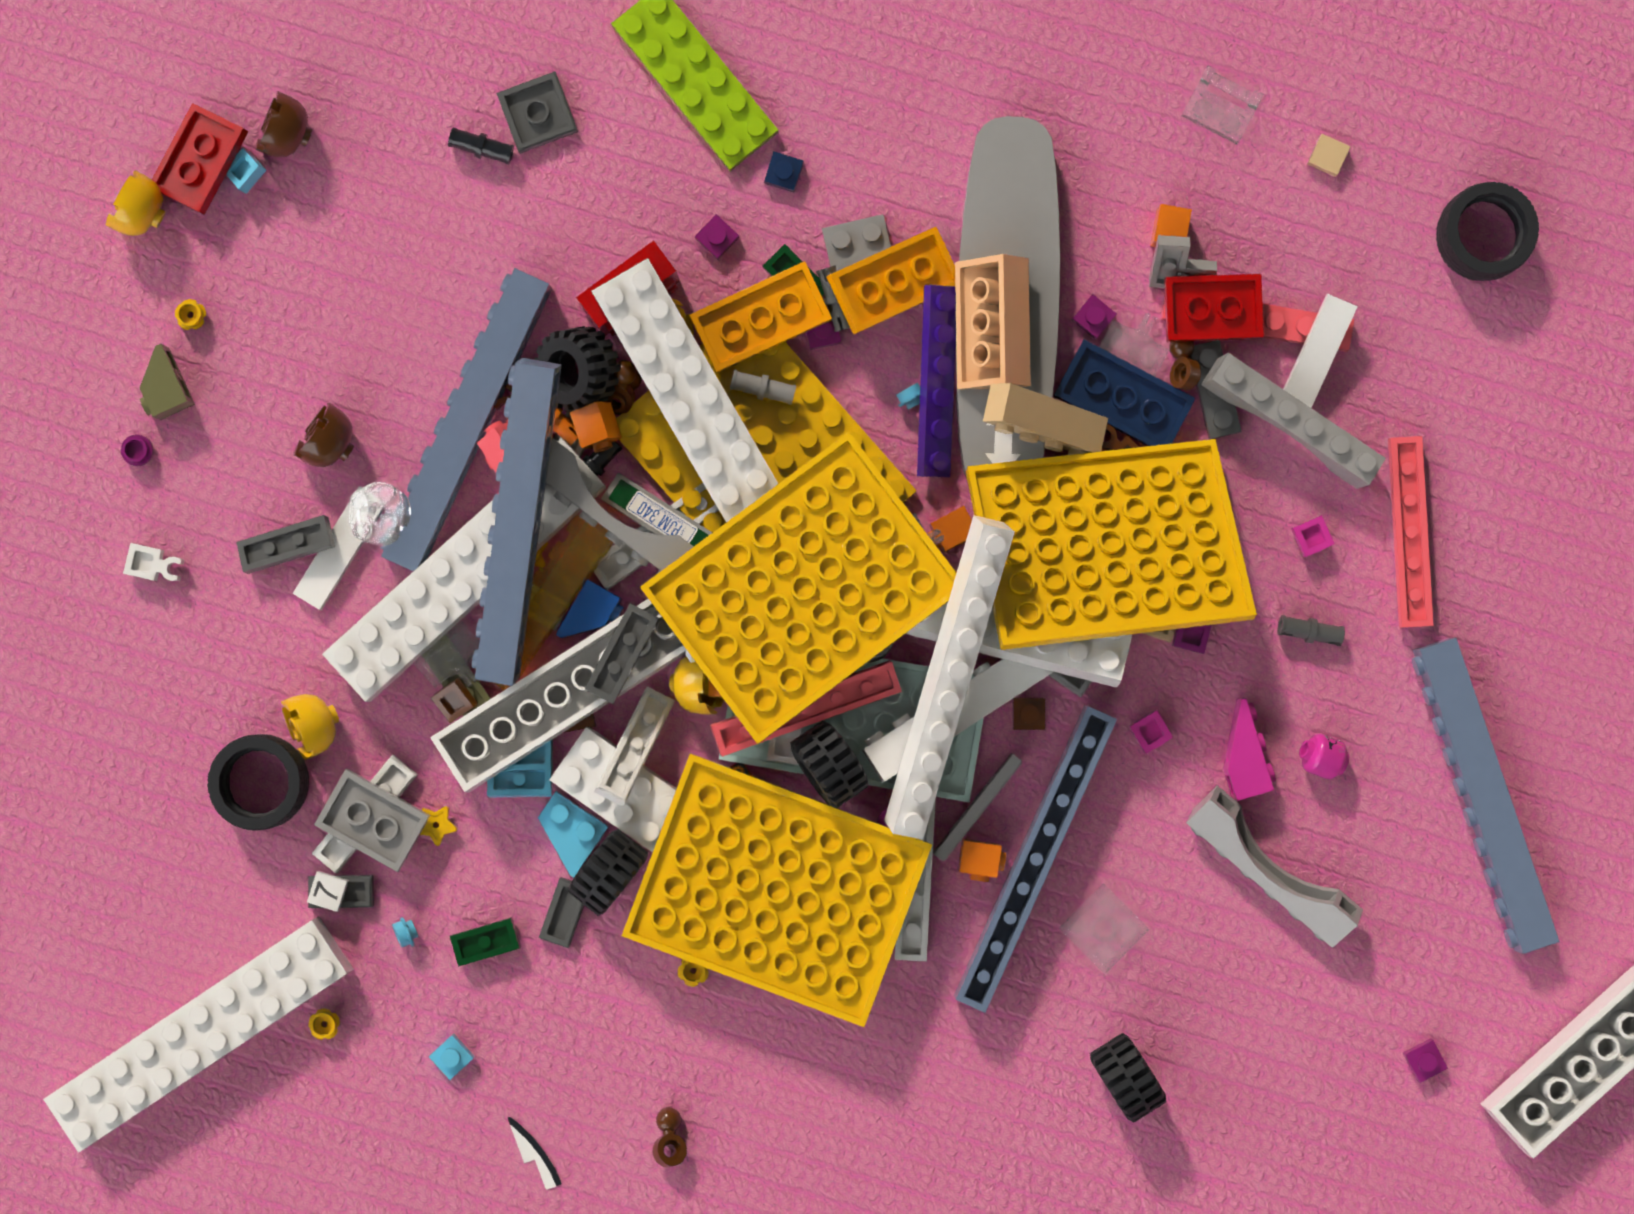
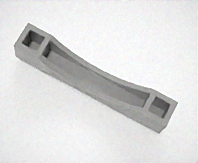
[1201,353,1386,489]
[546,438,693,574]
[1186,785,1363,948]

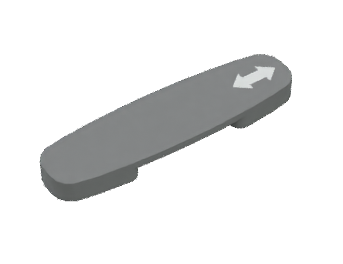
[956,116,1060,478]

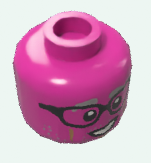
[1299,734,1350,779]

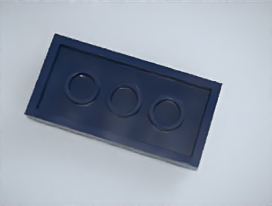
[1053,339,1196,446]

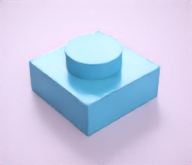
[226,148,266,194]
[429,1033,475,1080]

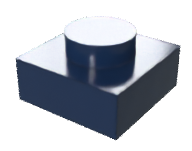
[764,151,804,193]

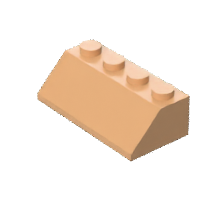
[955,254,1031,390]

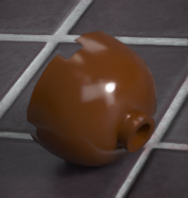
[255,91,312,157]
[294,403,354,467]

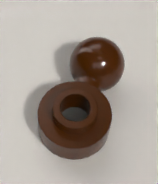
[1169,341,1201,391]
[605,360,636,415]
[653,1107,687,1168]

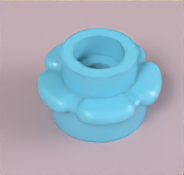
[896,382,920,410]
[392,917,418,948]

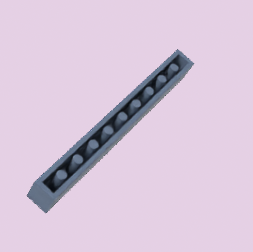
[380,268,552,571]
[472,358,562,686]
[1412,638,1560,954]
[954,706,1117,1013]

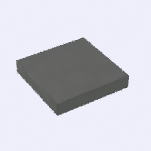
[496,71,578,154]

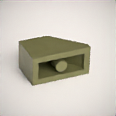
[140,344,195,420]

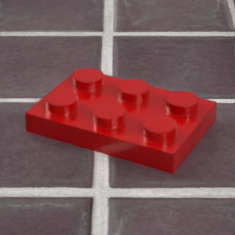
[152,103,248,215]
[1164,274,1264,342]

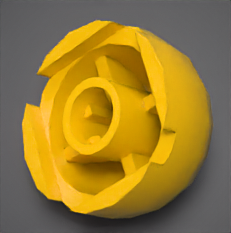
[105,170,166,236]
[669,656,724,715]
[281,694,339,760]

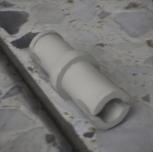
[730,370,796,405]

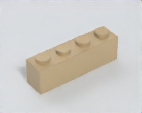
[983,383,1108,455]

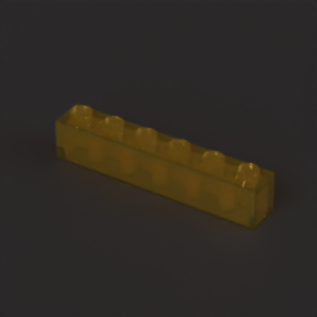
[475,515,614,691]

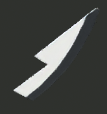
[508,1117,562,1190]

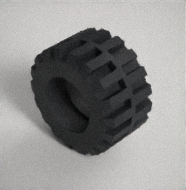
[535,326,620,411]
[790,720,868,808]
[568,829,648,916]
[1090,1033,1166,1123]

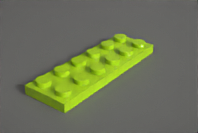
[611,0,779,171]

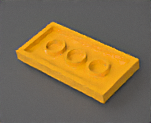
[826,226,955,335]
[690,261,832,373]

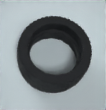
[1436,182,1539,281]
[207,734,309,831]

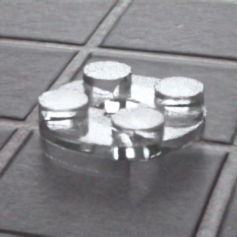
[349,482,411,546]

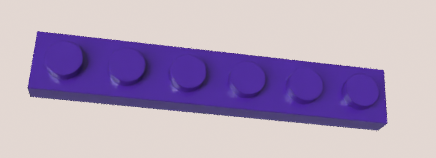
[917,285,956,477]

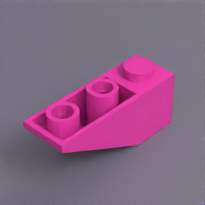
[1223,698,1276,801]

